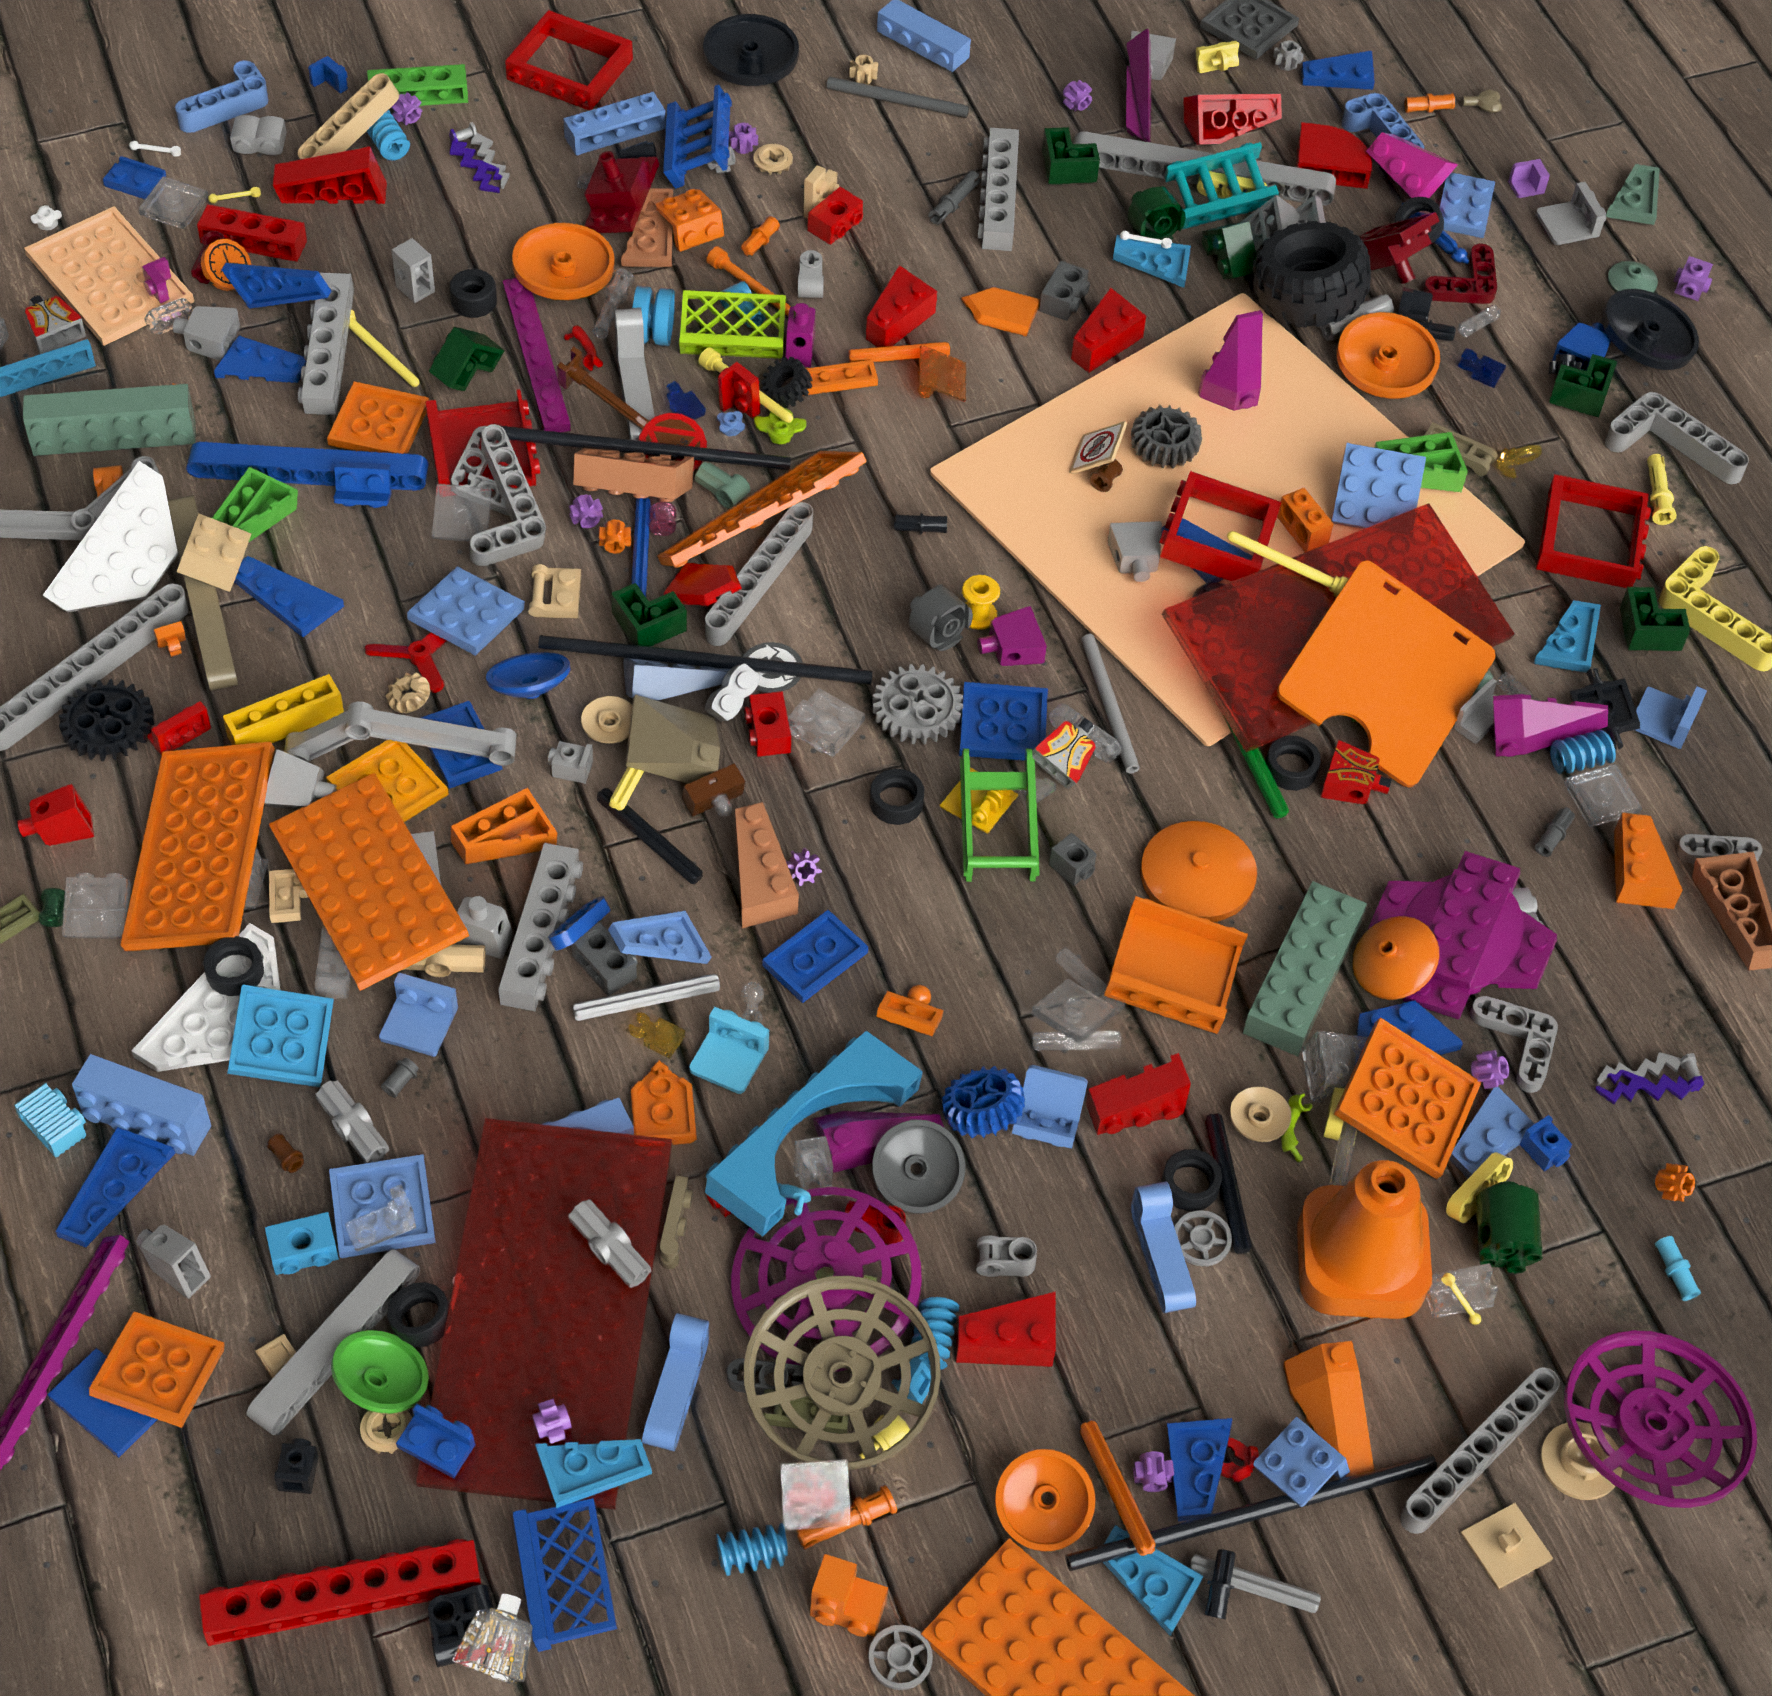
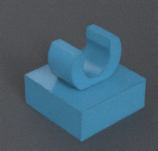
[892,1358,931,1404]

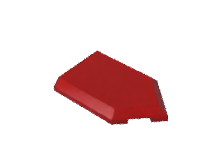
[664,563,742,606]

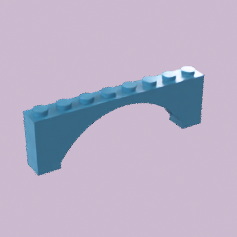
[705,1031,923,1237]

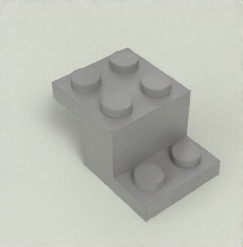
[1241,195,1326,253]

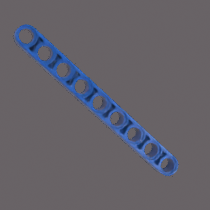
[186,442,429,491]

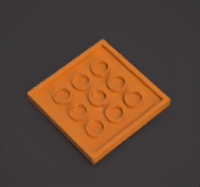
[1334,1017,1481,1180]

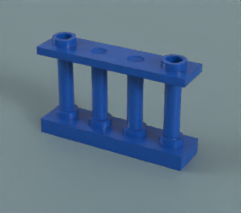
[663,84,732,189]

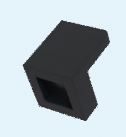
[1398,287,1433,322]

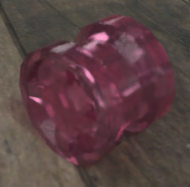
[649,502,677,536]

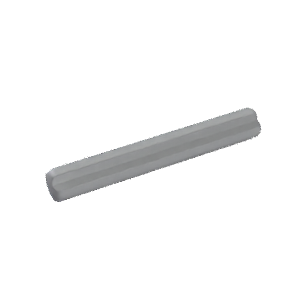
[1189,1554,1321,1613]

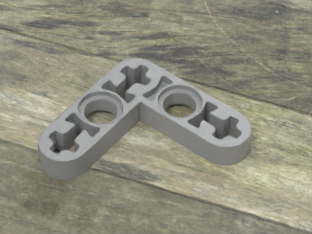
[451,426,525,516]
[1470,996,1558,1093]

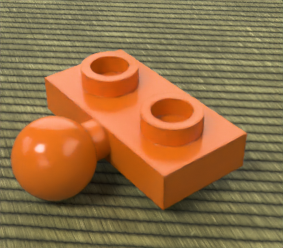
[876,985,944,1037]

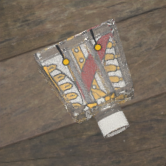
[452,1594,533,1684]

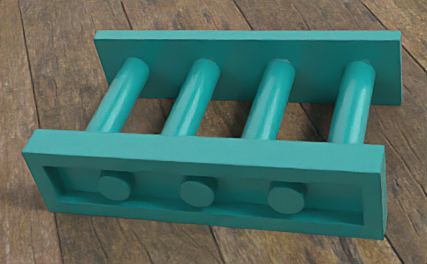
[1164,142,1279,230]

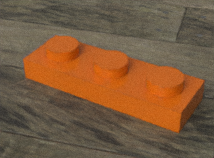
[803,360,878,396]

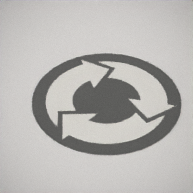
[743,642,803,693]

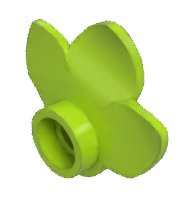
[754,408,806,444]

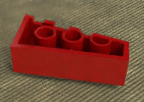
[273,147,387,204]

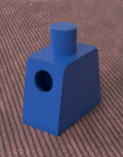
[1552,322,1611,371]

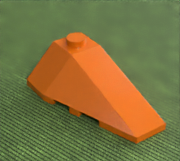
[1283,1341,1374,1478]

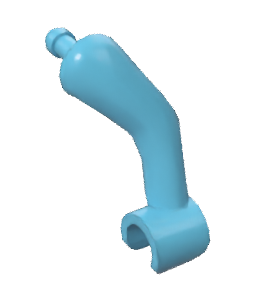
[777,1182,811,1215]

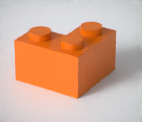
[810,1554,888,1637]

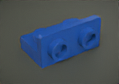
[333,462,392,508]
[396,1404,475,1479]

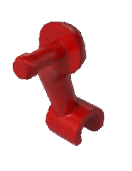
[564,325,603,371]

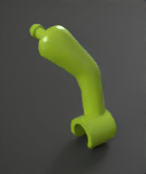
[1281,1093,1313,1162]

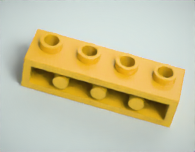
[223,674,344,745]

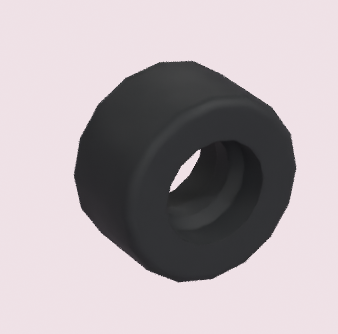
[450,269,497,318]

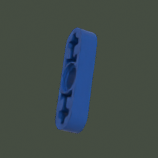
[548,896,611,951]

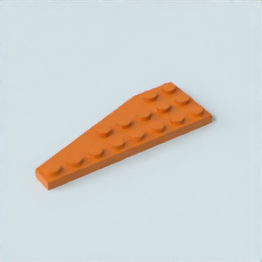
[657,451,867,568]

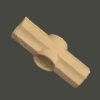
[403,944,486,977]

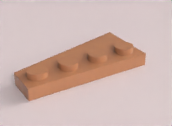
[621,188,674,267]

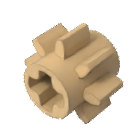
[849,55,878,84]

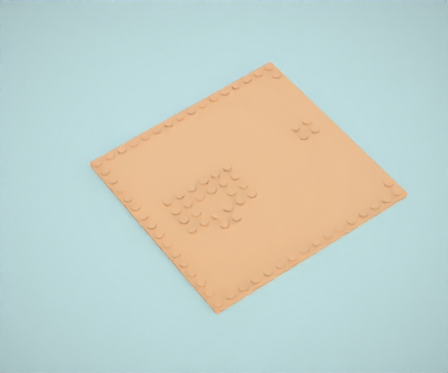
[930,293,1525,746]

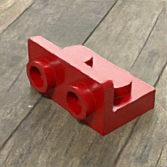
[718,362,760,419]
[147,701,211,756]

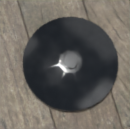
[703,14,799,86]
[1602,289,1699,370]

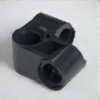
[428,1585,496,1668]

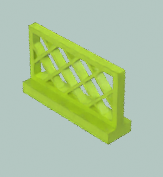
[679,290,786,359]

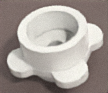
[31,205,62,230]

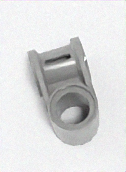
[798,250,824,298]
[976,1235,1037,1277]

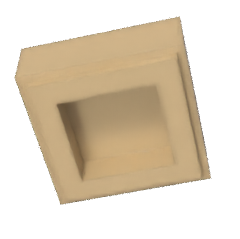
[255,1334,296,1379]

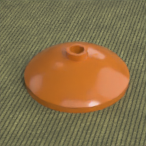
[1352,916,1439,1000]
[995,1449,1096,1551]

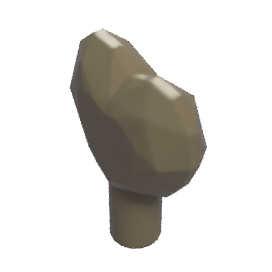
[1462,89,1502,113]

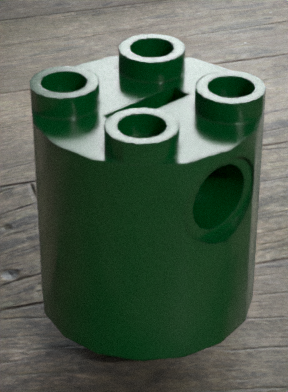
[1476,1181,1543,1274]

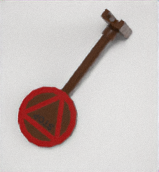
[557,346,707,473]

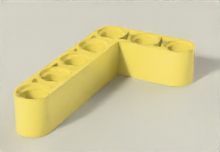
[1659,546,1772,671]

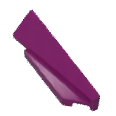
[1126,29,1152,143]

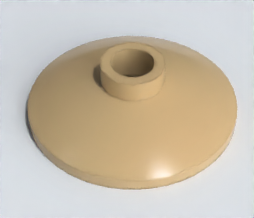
[581,696,632,743]
[1230,1087,1291,1142]

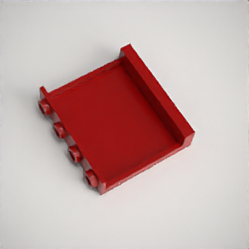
[425,389,540,498]

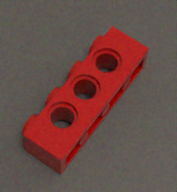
[197,204,307,262]

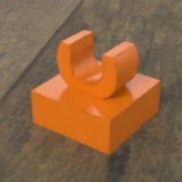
[154,621,186,657]

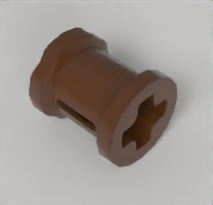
[1090,459,1123,492]

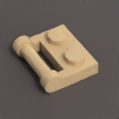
[528,564,582,618]

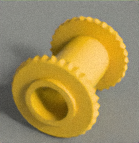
[962,575,1000,630]

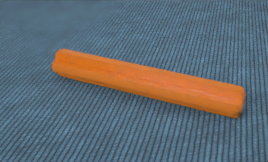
[848,342,950,363]

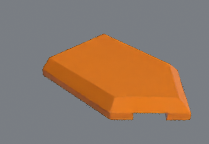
[961,287,1041,336]
[631,1060,697,1147]

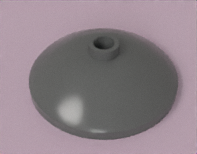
[872,1120,965,1214]

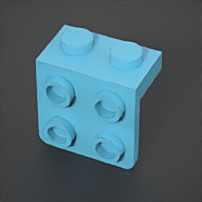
[689,1006,769,1094]

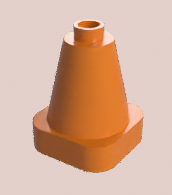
[1297,1160,1432,1319]

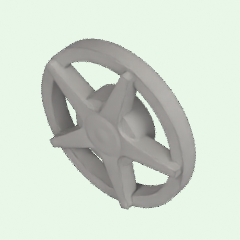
[1175,1210,1232,1267]
[868,1625,933,1690]

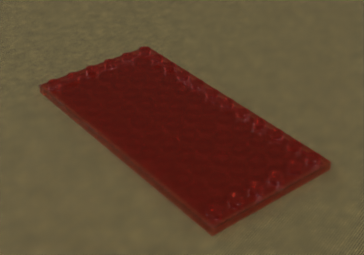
[1161,503,1515,752]
[416,1118,673,1510]

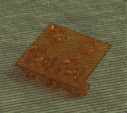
[918,345,966,402]

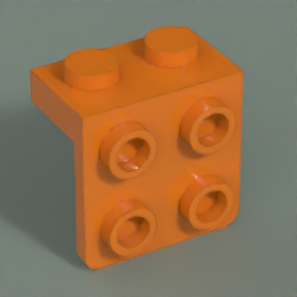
[656,189,724,252]

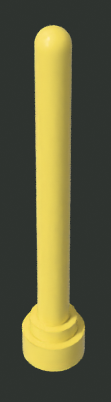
[349,310,420,387]
[698,347,793,423]
[1227,531,1349,597]

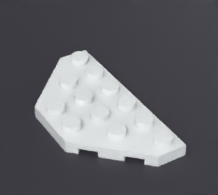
[43,461,178,613]
[131,923,281,1072]

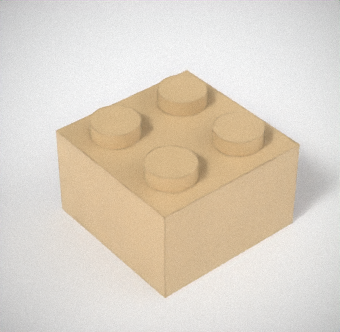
[177,513,251,592]

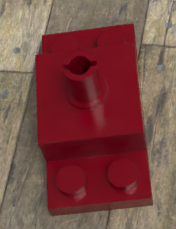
[584,151,660,233]
[1359,212,1439,284]

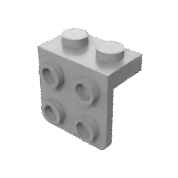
[1536,182,1606,245]

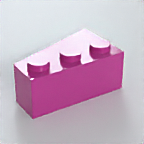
[1366,132,1458,198]

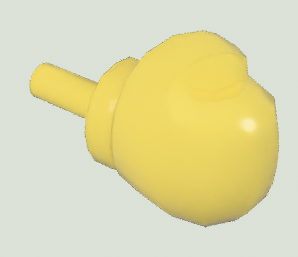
[859,1415,910,1459]

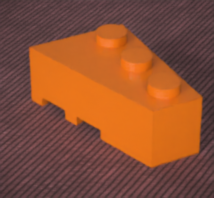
[451,787,557,865]
[1614,813,1683,909]

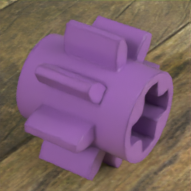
[1063,80,1092,111]
[391,92,422,125]
[729,123,758,154]
[569,495,603,528]
[786,848,822,886]
[1471,1050,1509,1089]
[532,1399,572,1443]
[1133,1451,1174,1492]

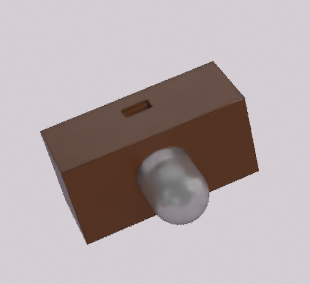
[682,763,746,817]

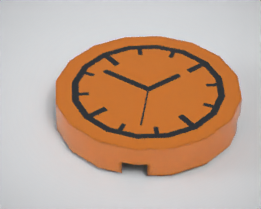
[201,239,252,291]

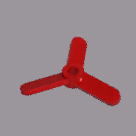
[365,632,447,693]

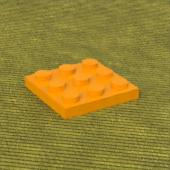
[326,740,449,822]

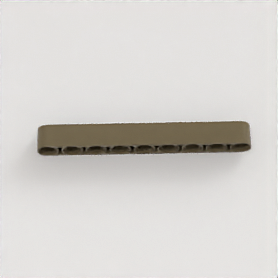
[168,495,238,691]

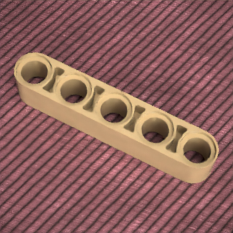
[298,73,399,159]

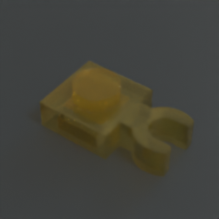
[628,1012,685,1059]

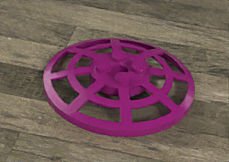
[731,1187,922,1372]
[1564,1330,1757,1508]

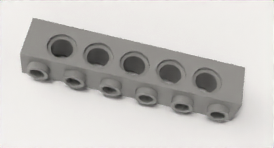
[978,128,1019,251]
[298,273,354,415]
[499,843,583,1011]

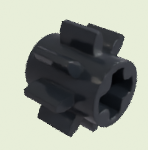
[1549,354,1582,381]

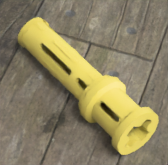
[1647,454,1676,525]

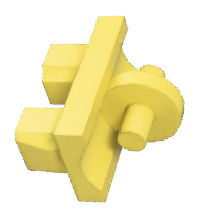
[1196,41,1239,73]

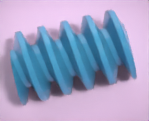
[367,110,410,160]
[1550,730,1616,774]
[910,1297,960,1370]
[716,1523,788,1576]

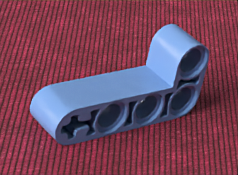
[175,60,269,133]
[1341,93,1424,149]
[1131,1181,1196,1313]
[642,1313,709,1451]

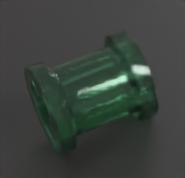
[38,888,69,927]

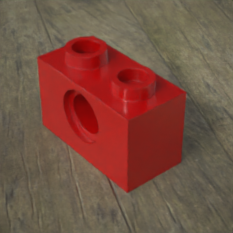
[808,187,863,245]
[744,691,791,757]

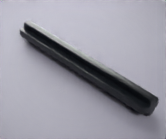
[597,787,703,884]
[1205,1113,1252,1254]

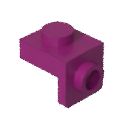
[142,257,171,304]

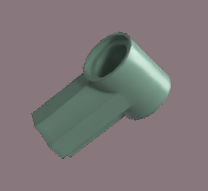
[695,462,751,509]

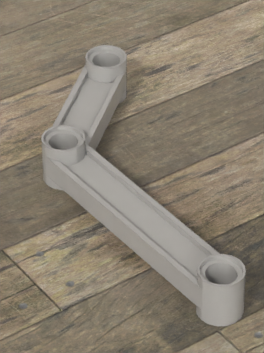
[0,456,160,542]
[284,701,517,766]

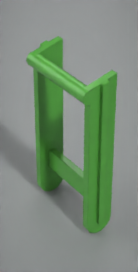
[960,748,1039,882]

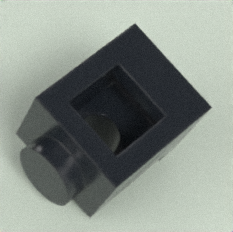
[274,1438,319,1494]

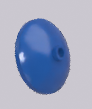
[486,652,571,699]

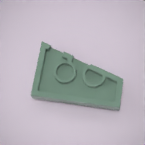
[1606,164,1660,225]

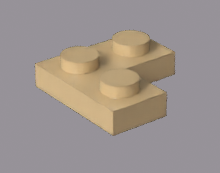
[803,165,839,219]
[269,869,308,923]

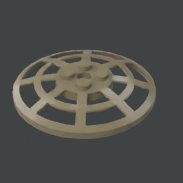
[744,1276,941,1470]

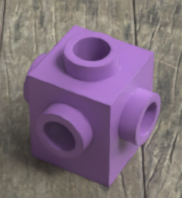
[1673,256,1713,301]

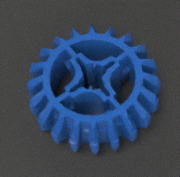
[942,1066,1025,1138]

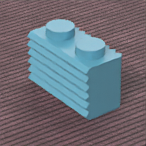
[14,1083,86,1157]

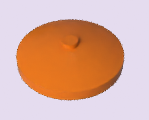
[512,223,615,300]
[1336,312,1440,399]
[1140,821,1257,922]

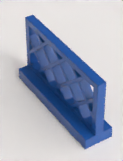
[512,1498,617,1652]

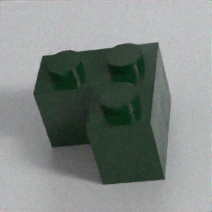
[1042,127,1100,184]
[1202,221,1256,279]
[429,327,505,391]
[1549,354,1617,418]
[611,583,687,647]
[1620,587,1690,651]

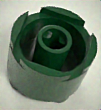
[1128,186,1186,240]

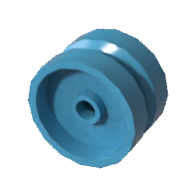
[632,286,675,346]

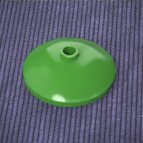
[331,1330,429,1413]

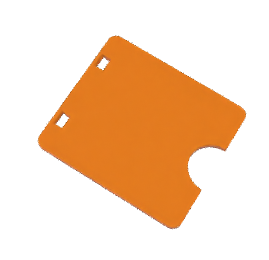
[1277,561,1496,788]

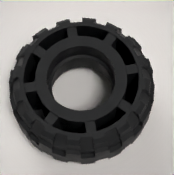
[1253,221,1371,328]

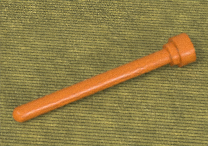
[706,246,791,317]

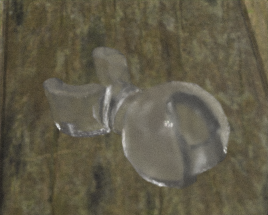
[741,982,764,1024]

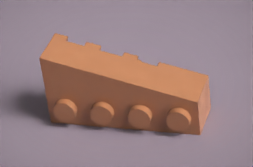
[573,448,694,502]
[735,802,799,928]
[1692,852,1772,971]

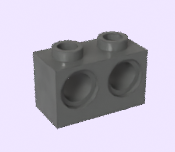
[1039,261,1090,321]
[572,922,638,996]

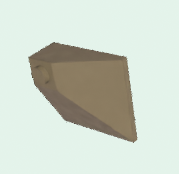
[625,694,720,784]

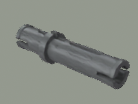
[928,171,981,225]

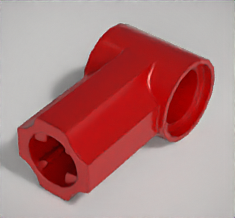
[842,1200,906,1245]

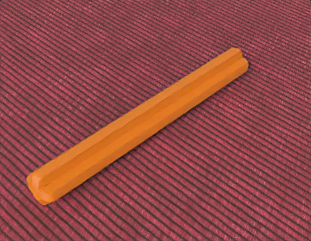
[1080,1420,1156,1556]

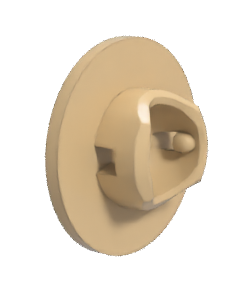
[1540,1421,1623,1500]

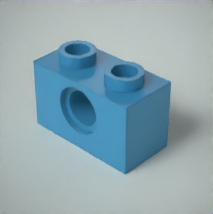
[265,1212,339,1275]

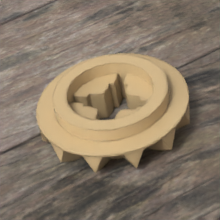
[754,144,793,175]
[385,672,430,713]
[360,1410,412,1454]

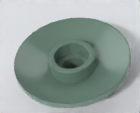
[1608,261,1658,293]

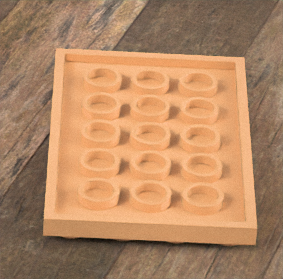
[24,206,194,346]

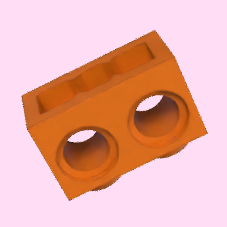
[1277,487,1334,554]

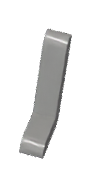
[614,307,655,441]
[1605,392,1749,484]
[469,424,546,566]

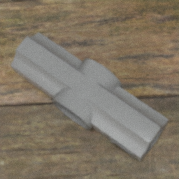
[1320,294,1394,341]
[315,1080,389,1163]
[568,1199,651,1288]

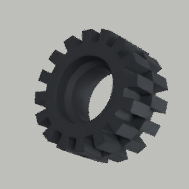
[761,357,813,408]

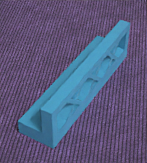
[0,339,96,397]

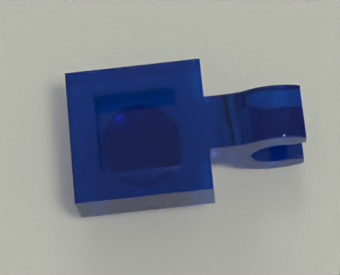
[1458,348,1506,388]
[666,381,706,420]

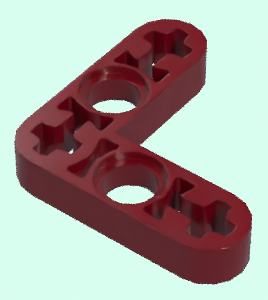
[1423,243,1497,304]

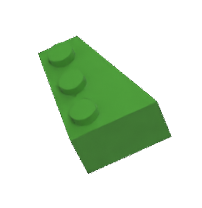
[1374,432,1468,492]
[212,467,298,542]

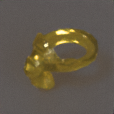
[1496,445,1542,479]

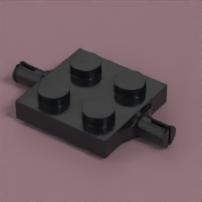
[1570,668,1640,750]

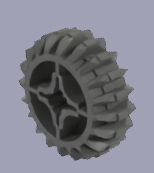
[1131,404,1202,469]

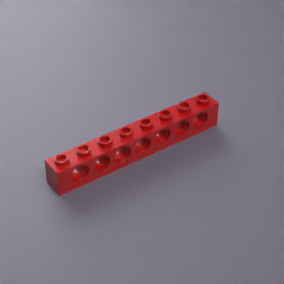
[199,1539,481,1646]

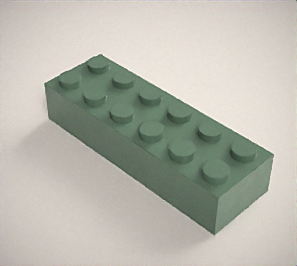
[23,384,196,456]
[1243,881,1367,1056]

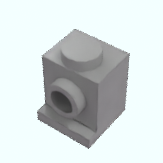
[548,741,593,784]

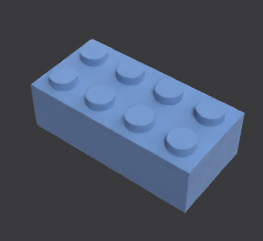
[72,1054,211,1156]

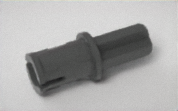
[1535,807,1575,857]

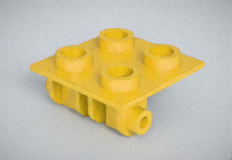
[940,767,1018,834]

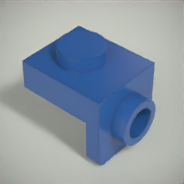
[308,56,348,94]

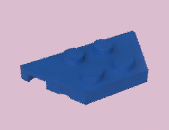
[1352,1000,1463,1072]

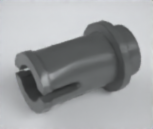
[381,1058,419,1098]

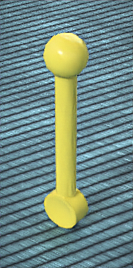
[208,187,261,204]
[1441,1273,1481,1325]

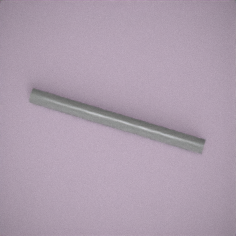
[1081,634,1140,773]

